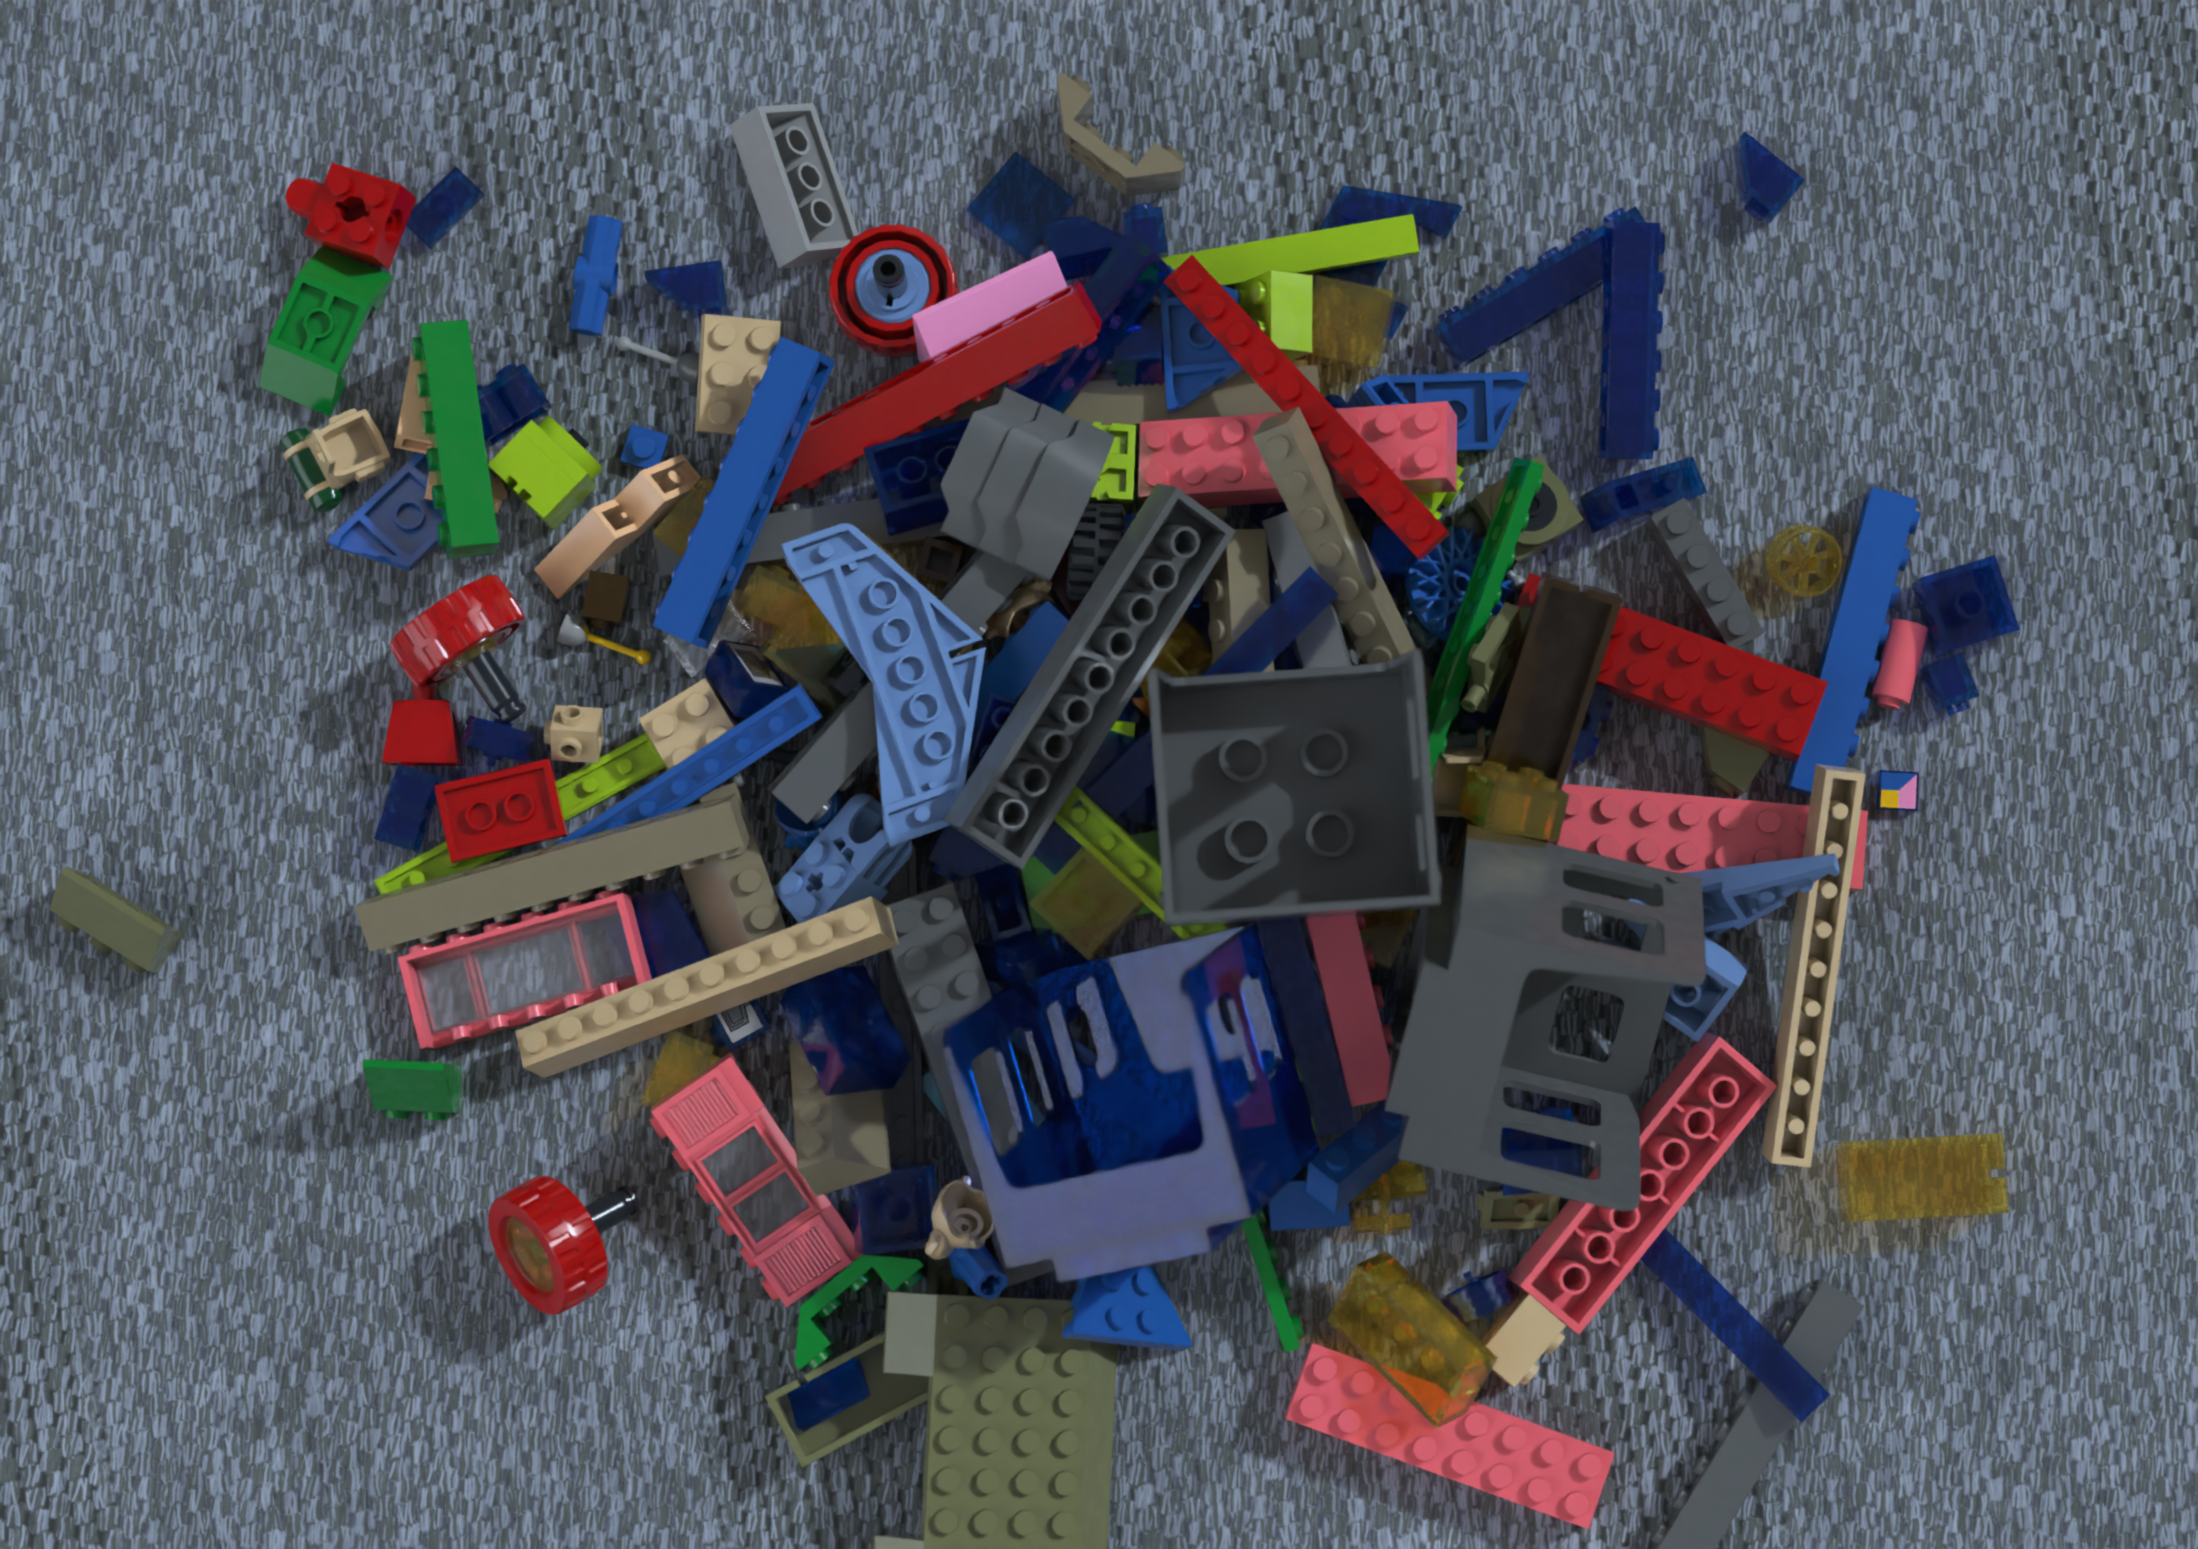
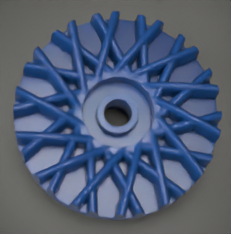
[1405,526,1513,642]

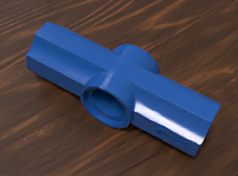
[568,215,623,336]
[928,1221,1008,1301]

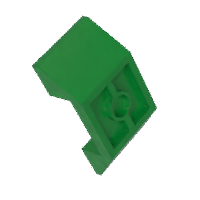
[259,246,394,417]
[795,1253,927,1370]

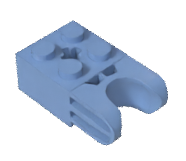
[773,794,913,923]
[1599,899,1750,1042]

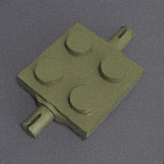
[1461,602,1530,714]

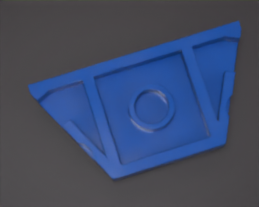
[1158,264,1244,413]
[1387,371,1529,453]
[327,452,443,571]
[1062,1260,1192,1351]

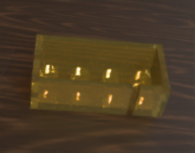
[1835,1133,2009,1222]
[1326,1251,1498,1429]

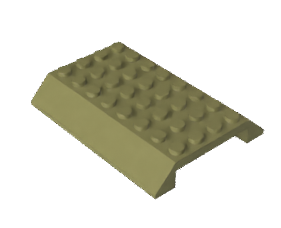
[873,1291,1117,1549]

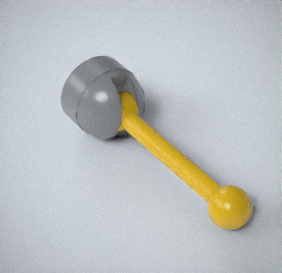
[557,613,651,665]

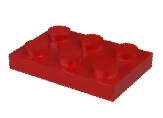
[434,758,568,863]

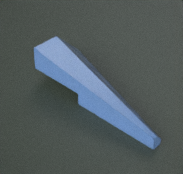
[1680,853,1840,943]

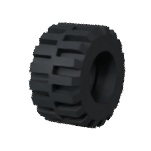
[1067,503,1126,601]

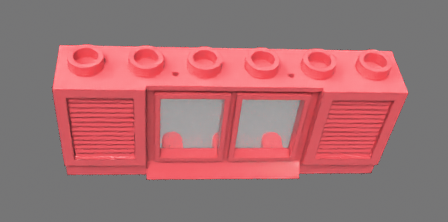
[649,1052,865,1308]

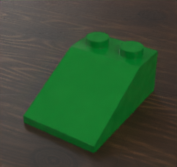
[363,1059,462,1121]

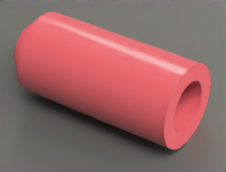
[1871,619,1929,710]

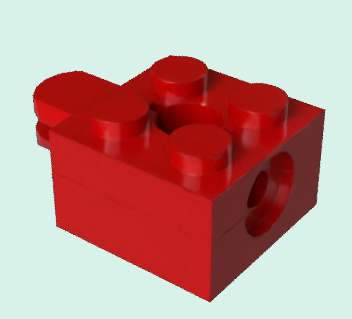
[285,163,416,269]

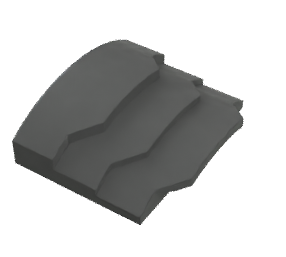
[940,387,1115,582]

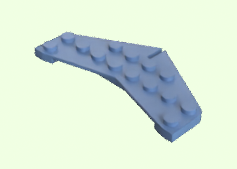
[781,523,986,847]

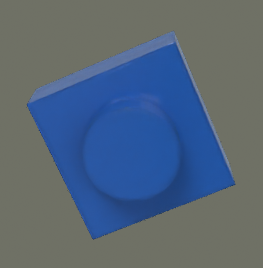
[620,424,670,470]

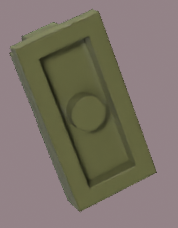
[1476,1187,1560,1229]

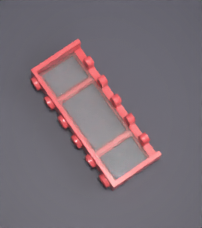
[397,889,652,1051]

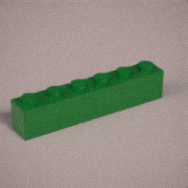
[411,320,499,559]

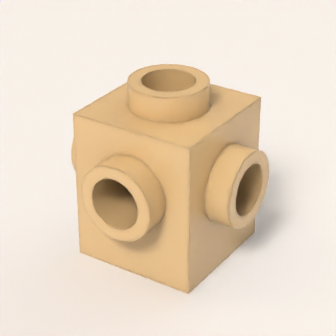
[544,705,604,763]

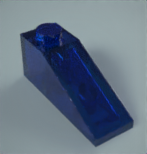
[1579,457,1707,533]

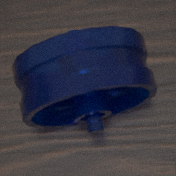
[460,715,536,767]
[1440,1269,1517,1327]

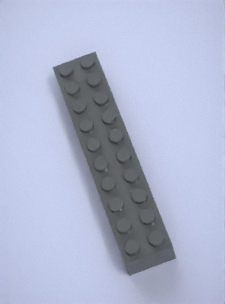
[943,483,1236,869]
[886,883,1083,1287]

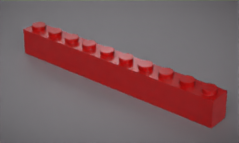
[772,281,1102,507]

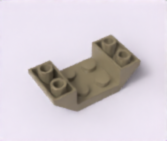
[1057,72,1186,196]

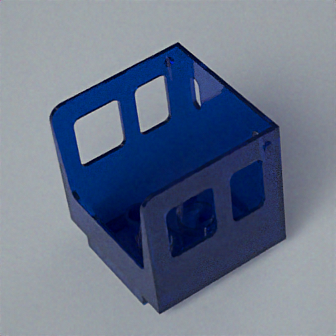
[943,923,1320,1283]

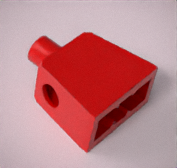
[382,684,463,766]

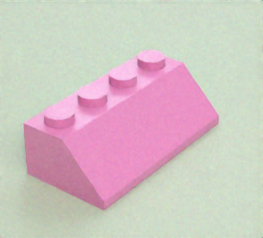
[912,250,1067,363]

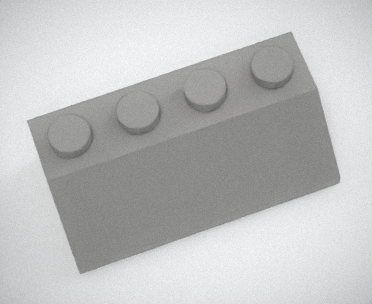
[729,103,859,269]

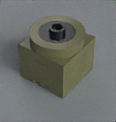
[1470,454,1584,570]

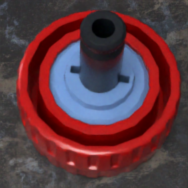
[829,224,958,358]

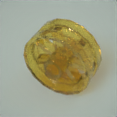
[1766,524,1843,598]

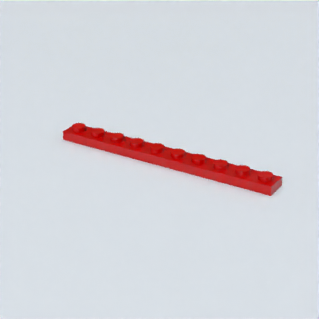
[1163,255,1450,561]

